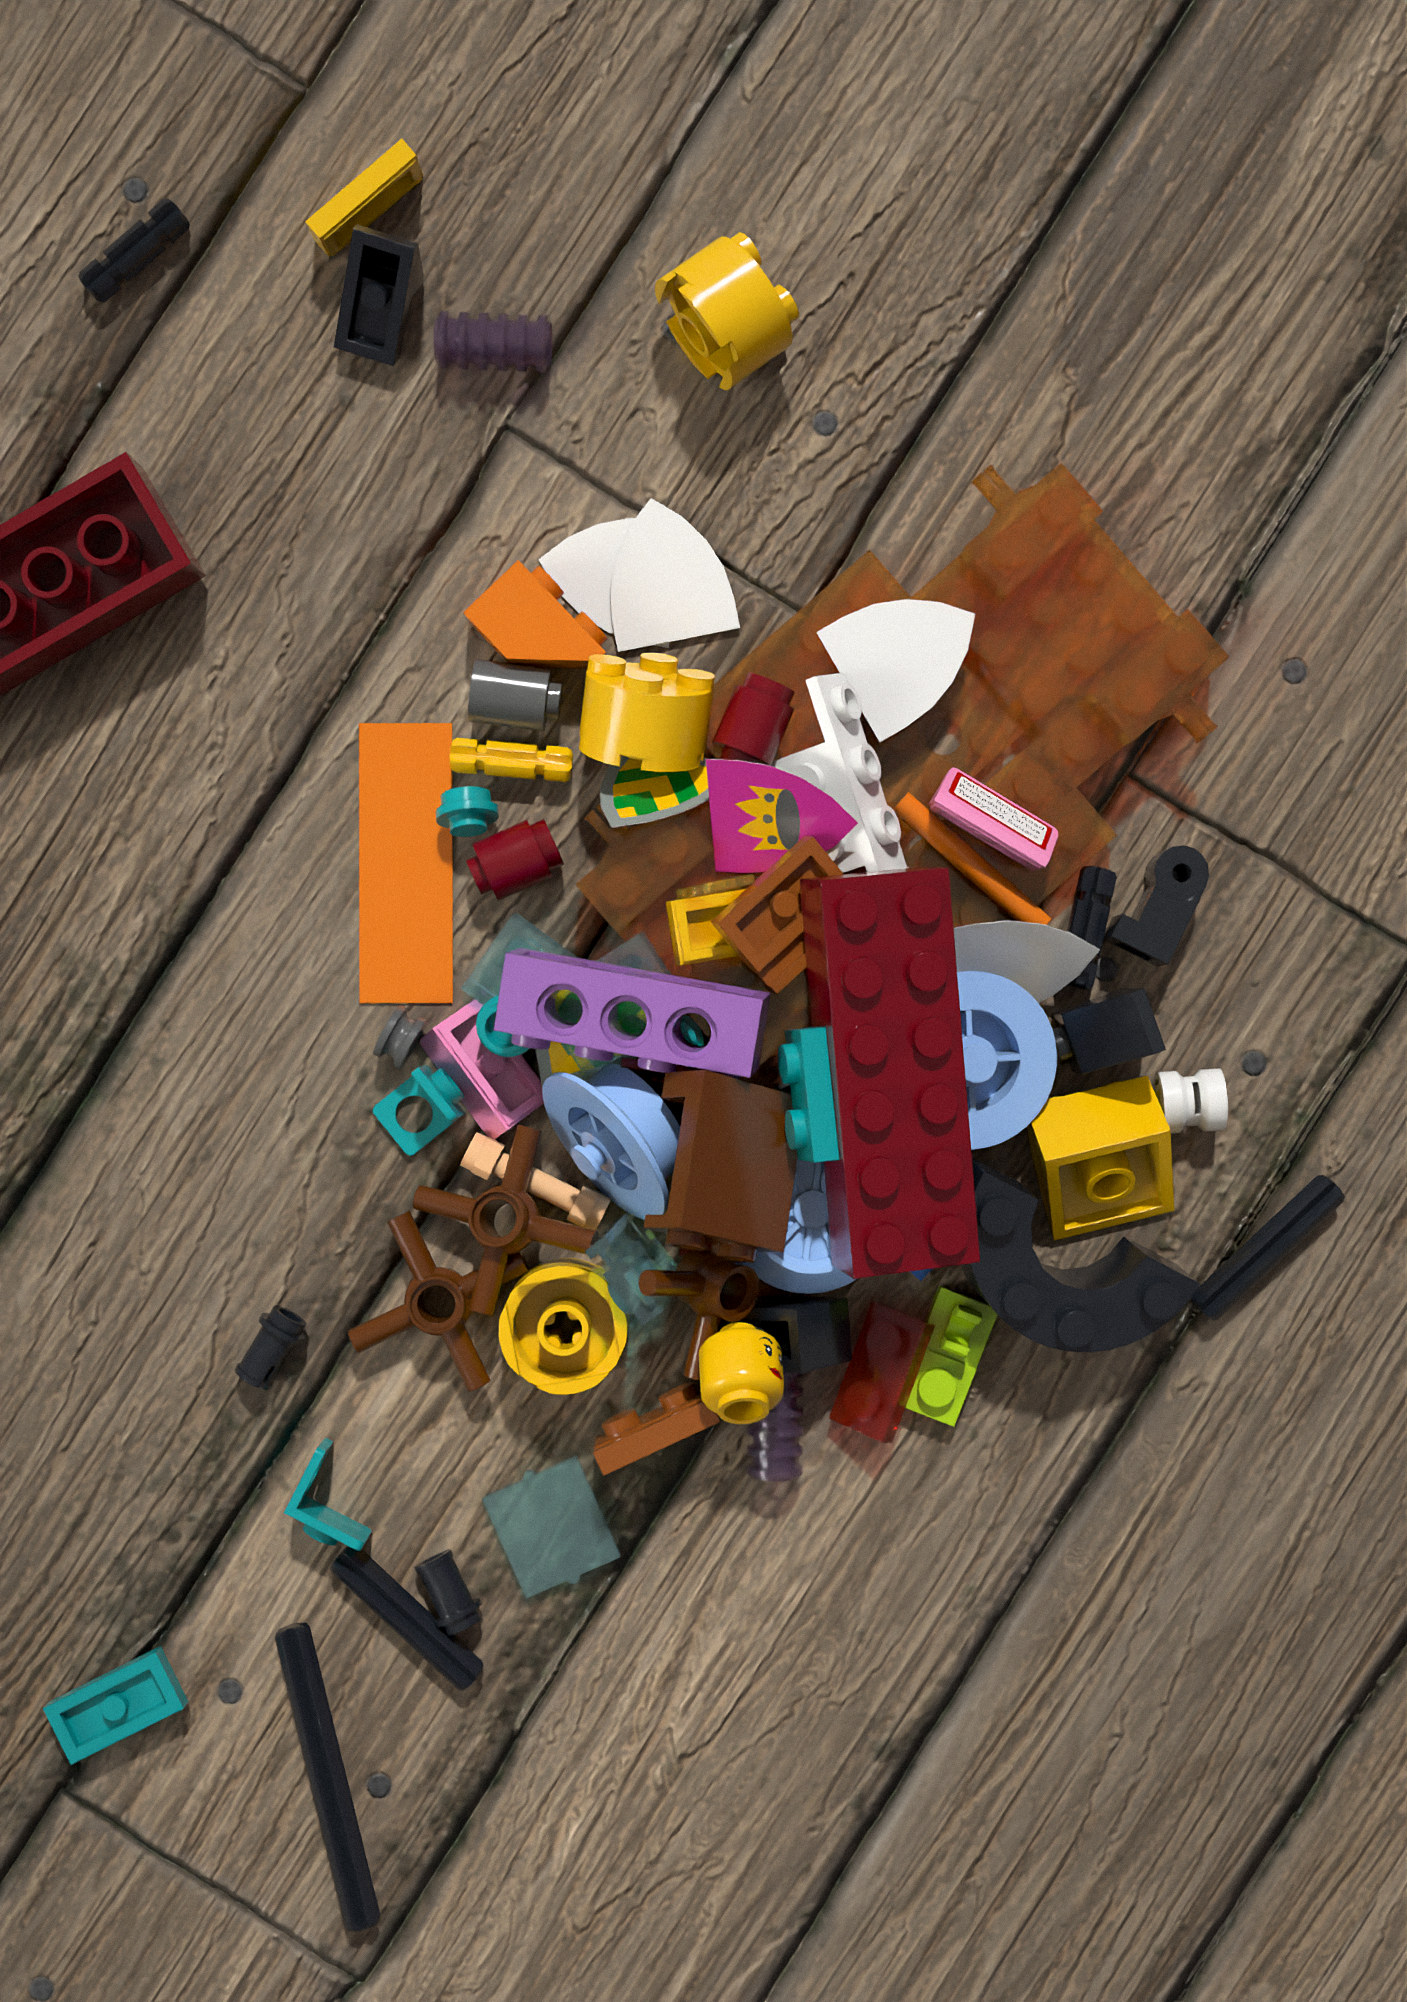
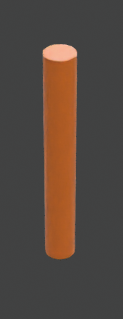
[893,792,1052,925]

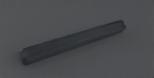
[275,1622,380,1932]

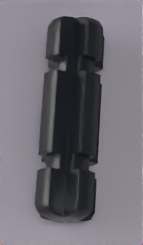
[78,198,190,302]
[1066,866,1117,989]

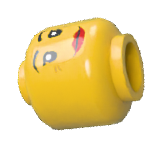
[699,1322,784,1424]

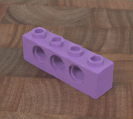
[494,948,771,1080]

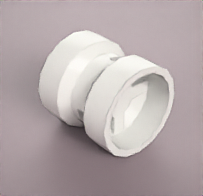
[1153,1068,1228,1134]

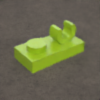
[894,1285,998,1427]

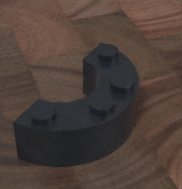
[960,1158,1200,1352]

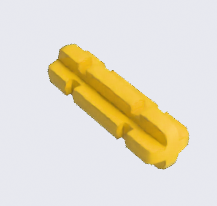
[449,738,573,782]

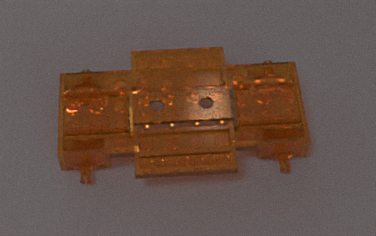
[575,463,1229,1079]

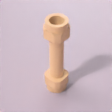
[460,1132,611,1230]

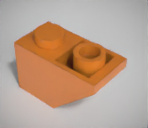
[463,560,608,669]

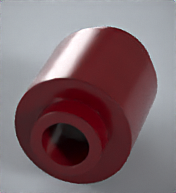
[712,672,795,766]
[466,819,564,901]

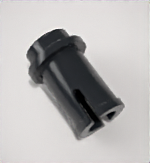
[234,1305,307,1390]
[414,1549,482,1636]

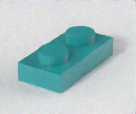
[778,1027,840,1163]
[43,1646,189,1765]

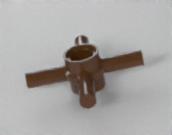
[413,1125,599,1316]
[348,1211,529,1392]
[638,1244,790,1381]

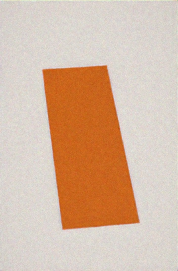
[359,723,453,1003]

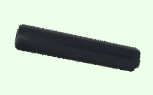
[1191,1175,1345,1321]
[330,1546,484,1691]

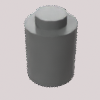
[468,659,563,731]

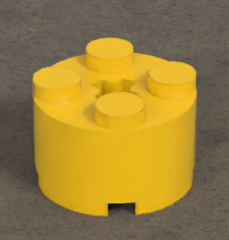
[655,232,799,390]
[579,653,715,772]
[499,1258,629,1395]

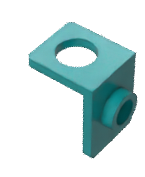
[373,1065,466,1156]
[284,1437,372,1551]

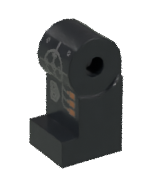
[1103,845,1209,967]

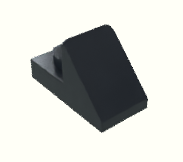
[333,224,424,366]

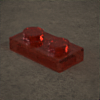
[829,1301,935,1443]

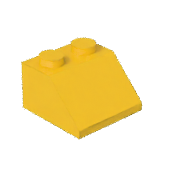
[1027,1075,1175,1241]

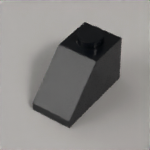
[1052,988,1166,1074]
[719,1296,853,1373]

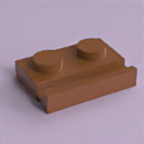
[711,836,843,994]
[593,1382,720,1476]

